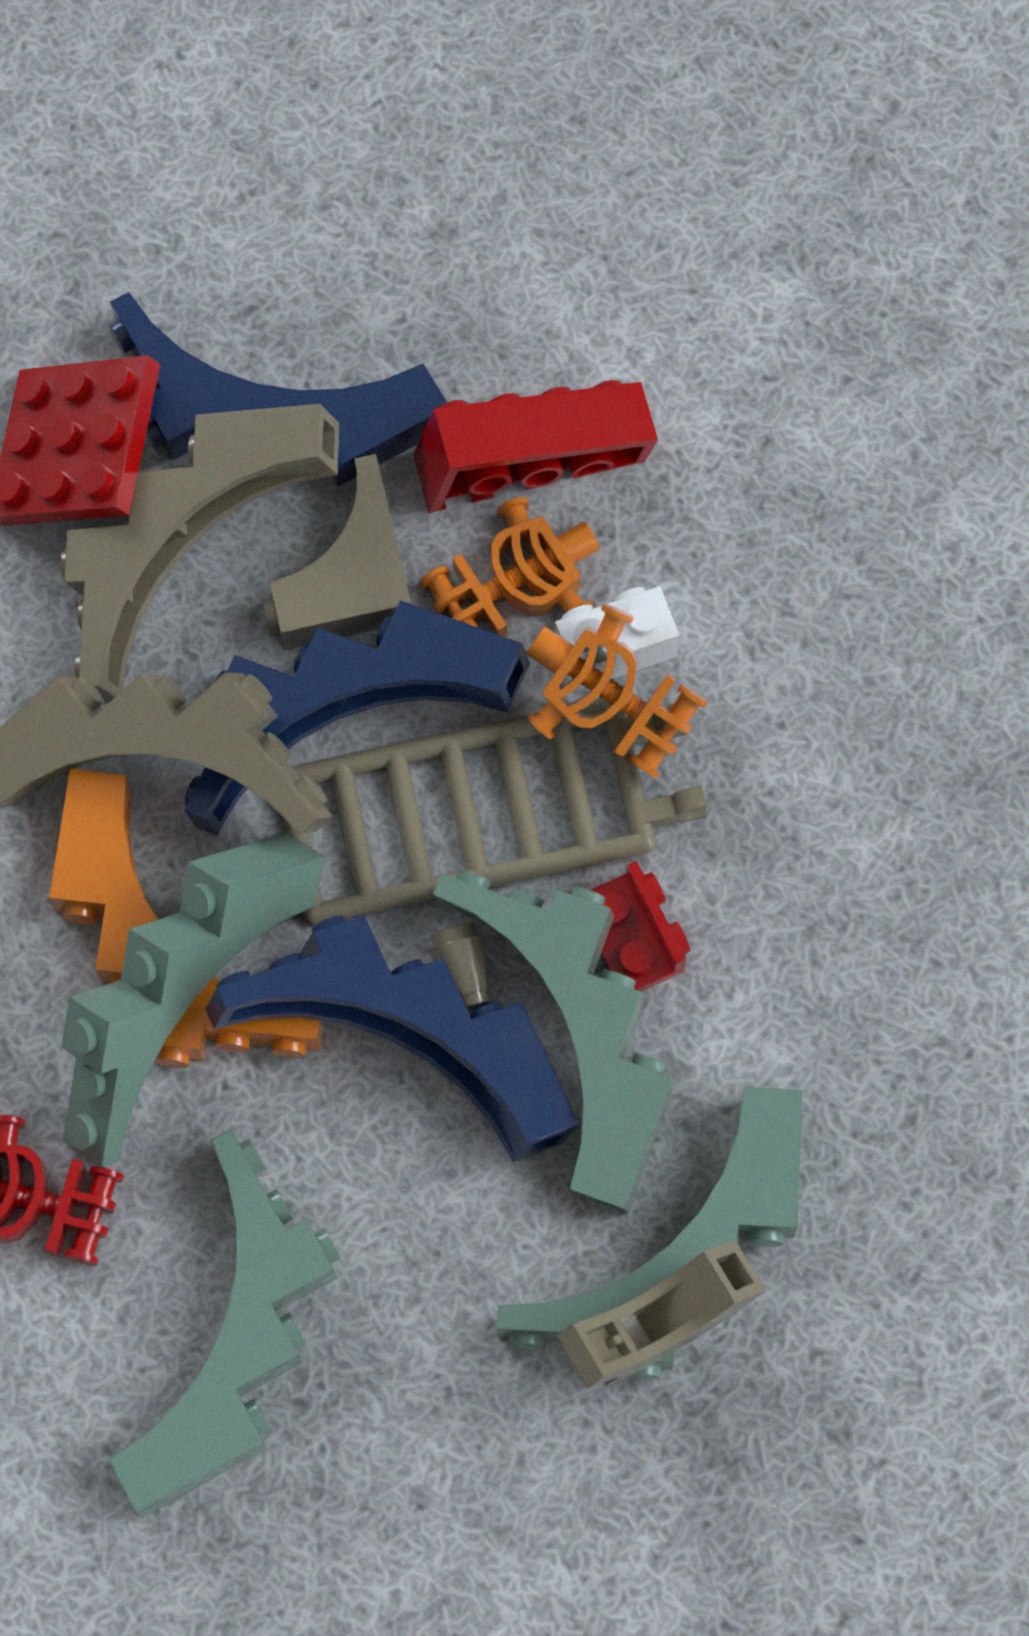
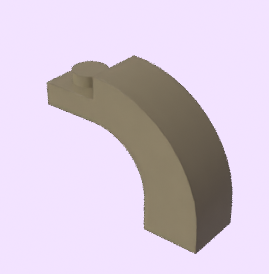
[557,1240,766,1388]

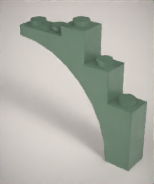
[61,833,325,1168]
[433,870,675,1213]
[497,1087,802,1380]
[109,1129,341,1518]

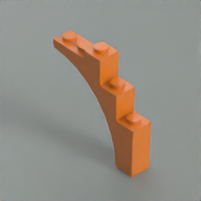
[49,769,323,1068]

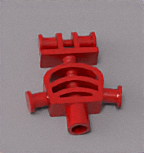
[0,1115,124,1266]

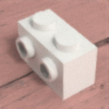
[555,586,680,692]

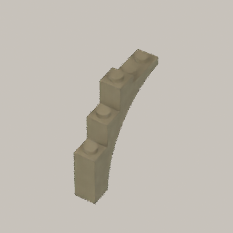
[60,404,339,701]
[0,673,333,834]

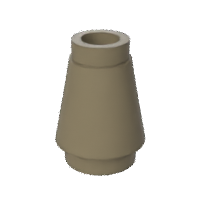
[430,923,491,1009]

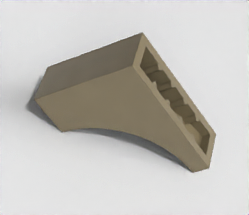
[263,454,411,650]

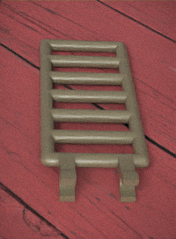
[283,698,707,926]

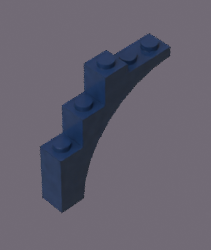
[108,292,447,487]
[184,600,530,836]
[205,915,579,1162]

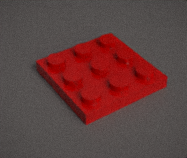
[0,355,160,526]

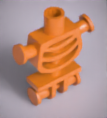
[419,497,600,637]
[526,604,709,778]

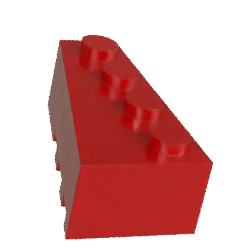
[413,380,658,514]

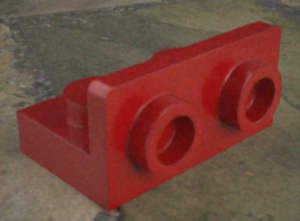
[590,861,690,992]

